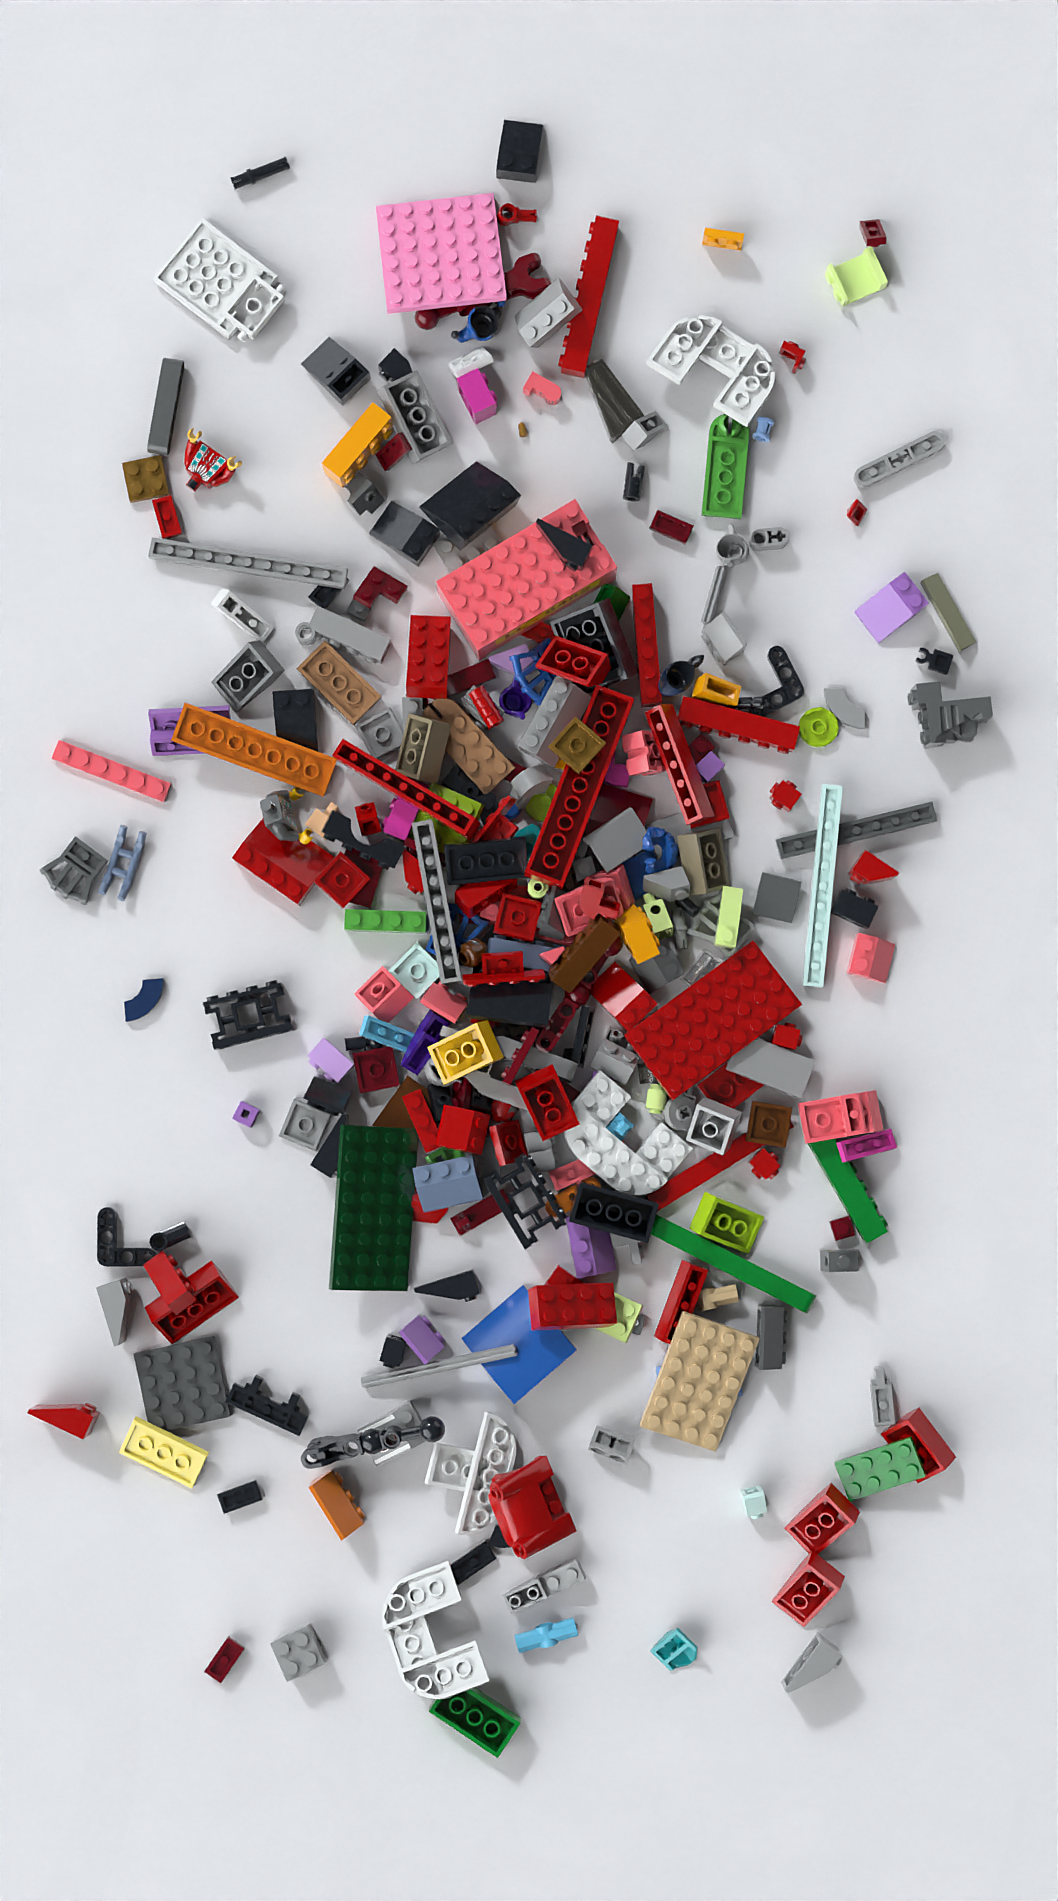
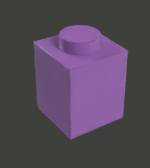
[696,751,725,783]

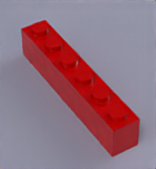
[631,583,662,708]
[678,696,800,754]
[645,704,715,825]

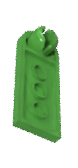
[701,414,749,520]

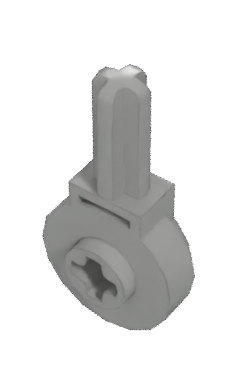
[664,1085,696,1130]

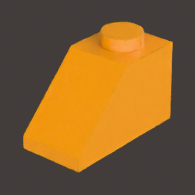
[692,673,741,706]

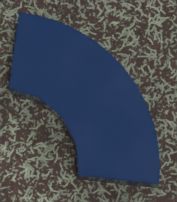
[124,978,164,1022]

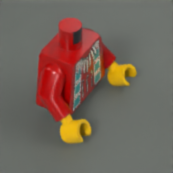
[184,427,242,492]

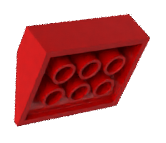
[232,818,334,906]

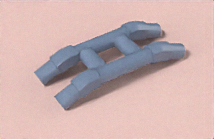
[98,825,147,901]

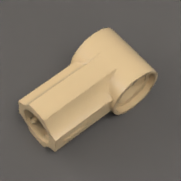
[698,1284,739,1311]

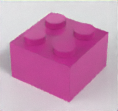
[456,368,498,425]

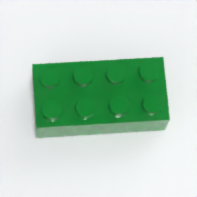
[429,1687,521,1758]

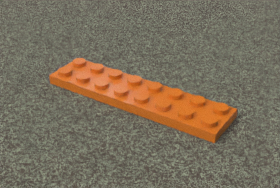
[171,703,337,797]

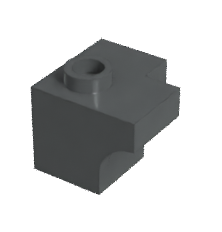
[345,473,385,516]

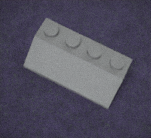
[377,370,453,464]
[518,676,591,768]

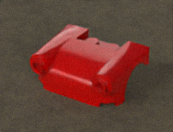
[488,1456,577,1559]

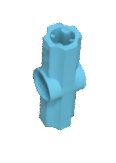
[514,1617,579,1653]

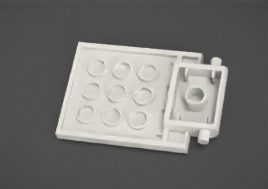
[153,218,286,342]

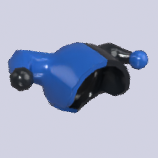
[451,301,506,343]

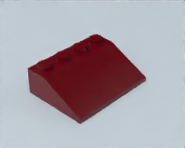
[582,784,653,856]

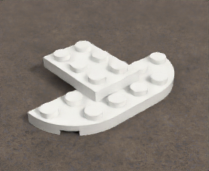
[425,1411,516,1535]

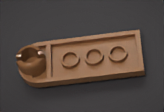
[423,698,516,794]

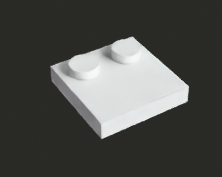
[447,347,494,378]

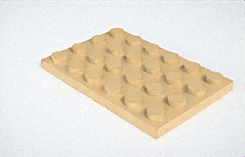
[639,1311,760,1452]

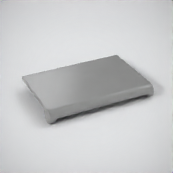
[583,807,647,873]

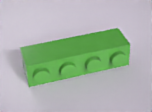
[344,909,427,934]

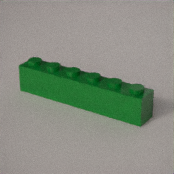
[807,1139,888,1244]

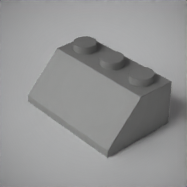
[515,277,582,348]

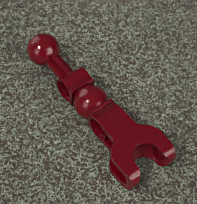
[414,253,552,330]
[534,936,623,1053]

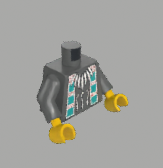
[260,787,313,844]

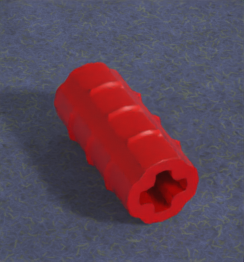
[468,686,504,729]

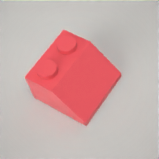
[846,933,895,983]
[354,966,414,1023]
[420,981,468,1025]

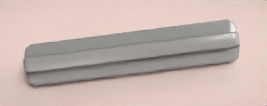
[701,566,726,624]

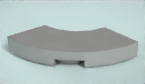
[824,688,865,729]

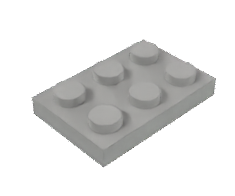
[433,526,501,573]

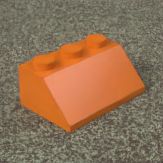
[308,1469,366,1541]

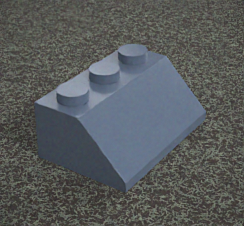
[413,1155,483,1213]

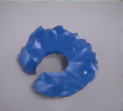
[642,826,679,874]

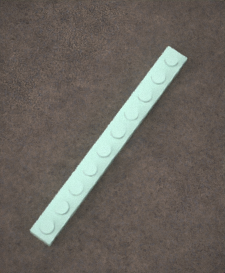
[802,784,843,987]

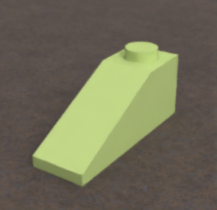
[714,886,743,949]

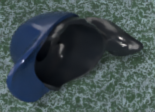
[658,655,704,697]

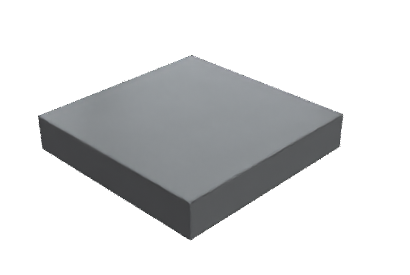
[355,707,403,759]
[279,1099,332,1151]

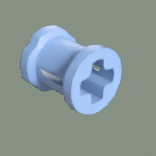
[752,417,774,442]

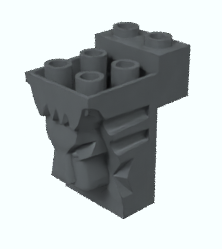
[907,681,993,749]

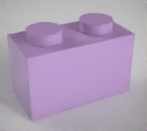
[307,1037,354,1083]

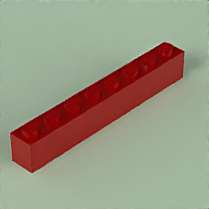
[558,215,619,378]
[332,739,481,840]

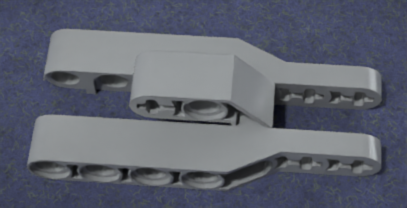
[429,1026,578,1112]

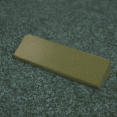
[920,573,977,652]

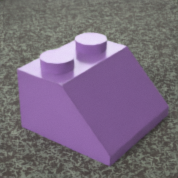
[399,1314,445,1364]

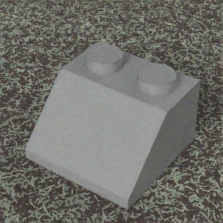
[701,611,747,665]

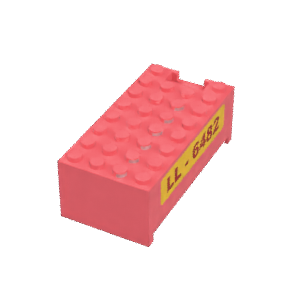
[436,499,617,661]

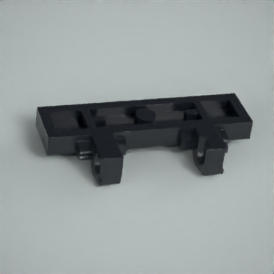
[225,1375,309,1436]

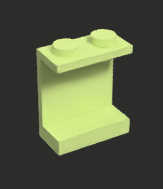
[825,247,888,307]

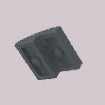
[752,872,801,923]

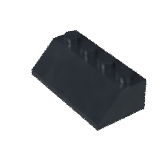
[569,1181,659,1243]

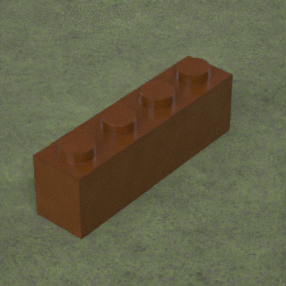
[548,913,621,993]

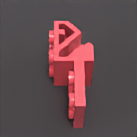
[554,864,635,937]
[798,1090,883,1144]

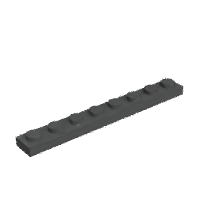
[775,802,937,860]

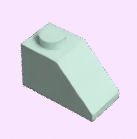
[740,1485,767,1519]

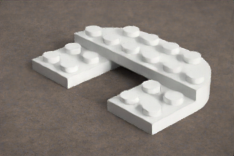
[646,315,775,427]
[565,1070,693,1195]
[382,1561,490,1699]

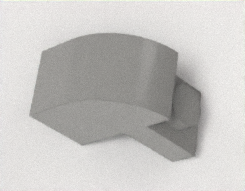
[509,765,554,809]
[610,1233,644,1264]

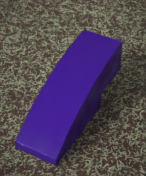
[401,1009,450,1076]

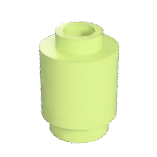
[528,879,548,899]
[645,1084,667,1114]

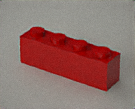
[654,1260,708,1344]

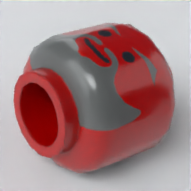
[490,1099,519,1123]

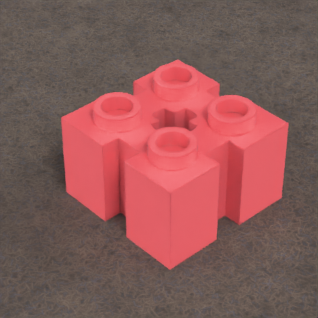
[622,730,667,776]

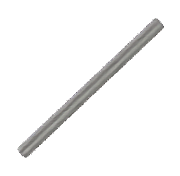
[361,1344,518,1388]

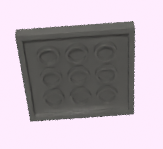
[133,1336,231,1431]

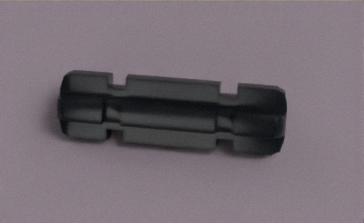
[725,696,764,709]

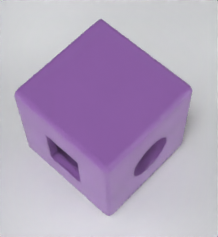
[232,1101,261,1128]

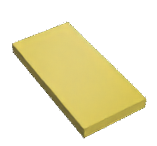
[119,1416,209,1488]

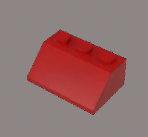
[535,635,611,687]
[881,1408,956,1483]

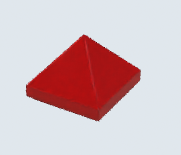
[846,499,868,526]

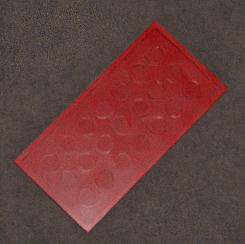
[624,940,802,1101]

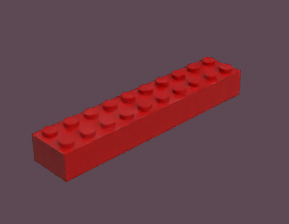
[524,685,635,890]

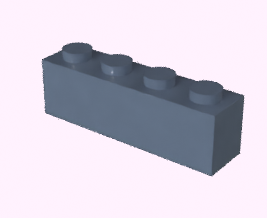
[487,935,566,972]

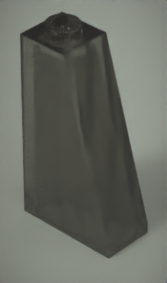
[585,359,645,443]

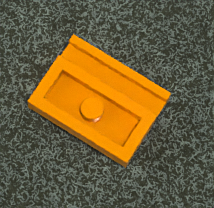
[702,227,744,251]

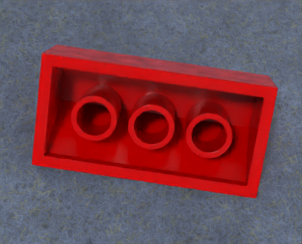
[144,1260,239,1344]

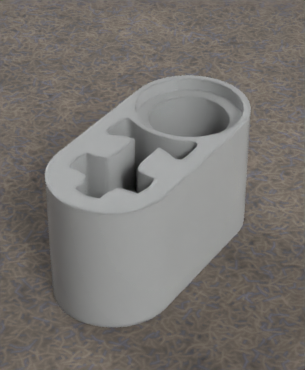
[749,527,789,551]

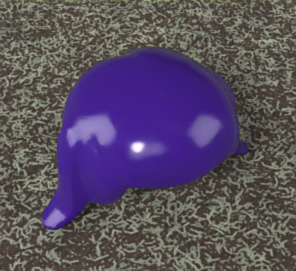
[499,678,532,720]

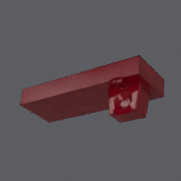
[450,1189,510,1236]

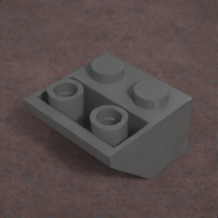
[536,885,566,941]

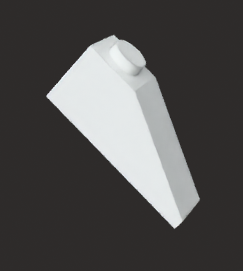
[211,588,274,643]

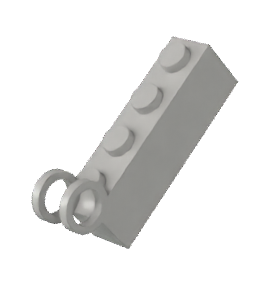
[295,606,392,664]

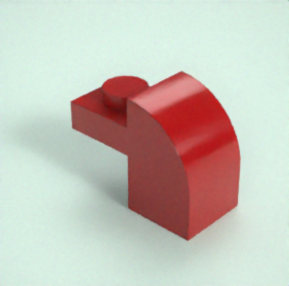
[580,877,620,919]

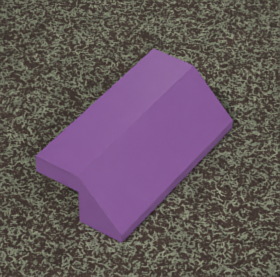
[148,705,231,756]

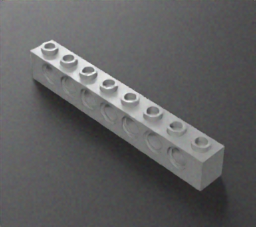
[412,819,462,984]

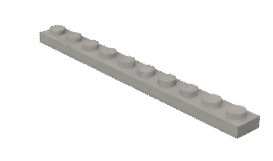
[148,537,348,589]

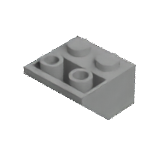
[590,1026,640,1085]

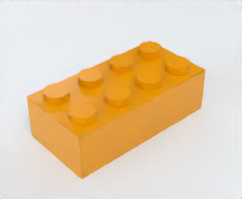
[321,402,393,488]

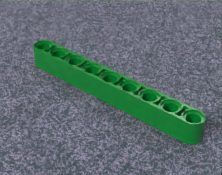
[651,1214,816,1314]

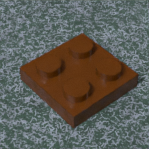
[745,1101,792,1148]

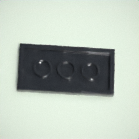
[444,836,527,885]

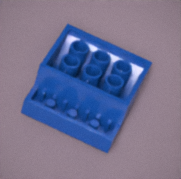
[461,1285,577,1404]

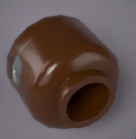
[457,938,488,968]

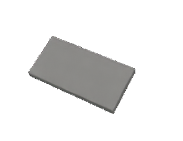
[645,812,734,860]
[725,1038,815,1099]

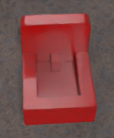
[779,341,806,374]

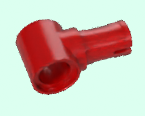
[496,203,537,226]

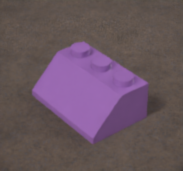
[566,1216,617,1278]

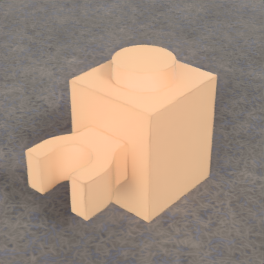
[305,802,339,841]

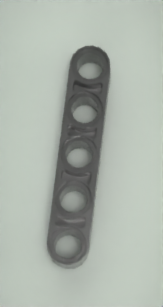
[147,358,184,456]

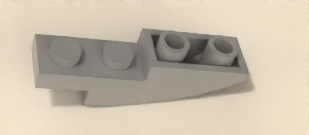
[502,1558,586,1614]

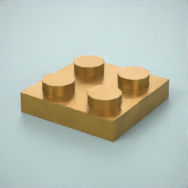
[122,455,170,503]
[548,716,606,774]

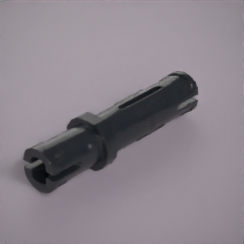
[230,156,290,190]

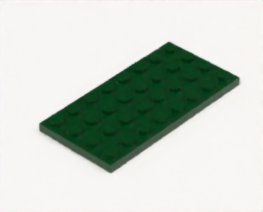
[329,1125,418,1291]

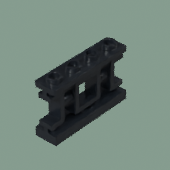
[202,980,294,1050]
[482,1153,567,1249]

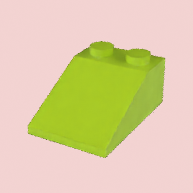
[689,1191,764,1254]

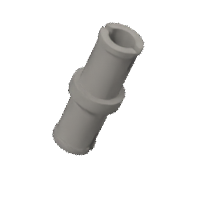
[671,908,689,950]

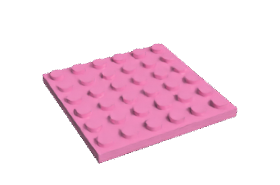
[376,193,507,314]

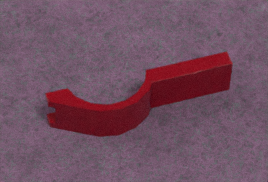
[405,659,496,709]

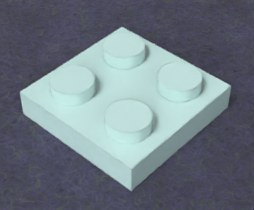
[389,943,440,999]

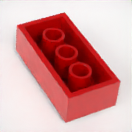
[406,615,451,699]
[528,1283,617,1331]

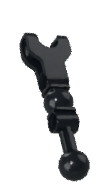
[301,1416,445,1469]

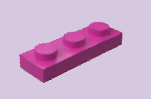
[836,1129,897,1163]

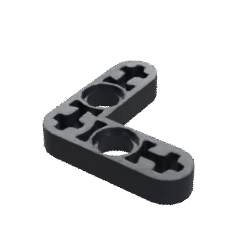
[749,646,804,717]
[97,1207,157,1267]

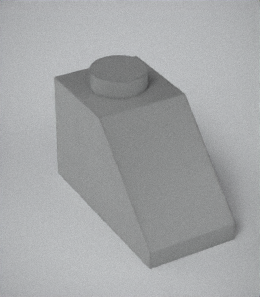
[621,411,668,451]
[643,866,690,902]

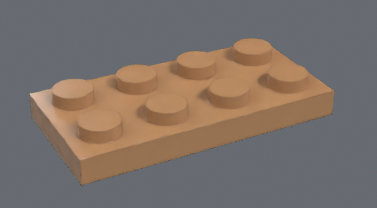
[296,641,382,726]

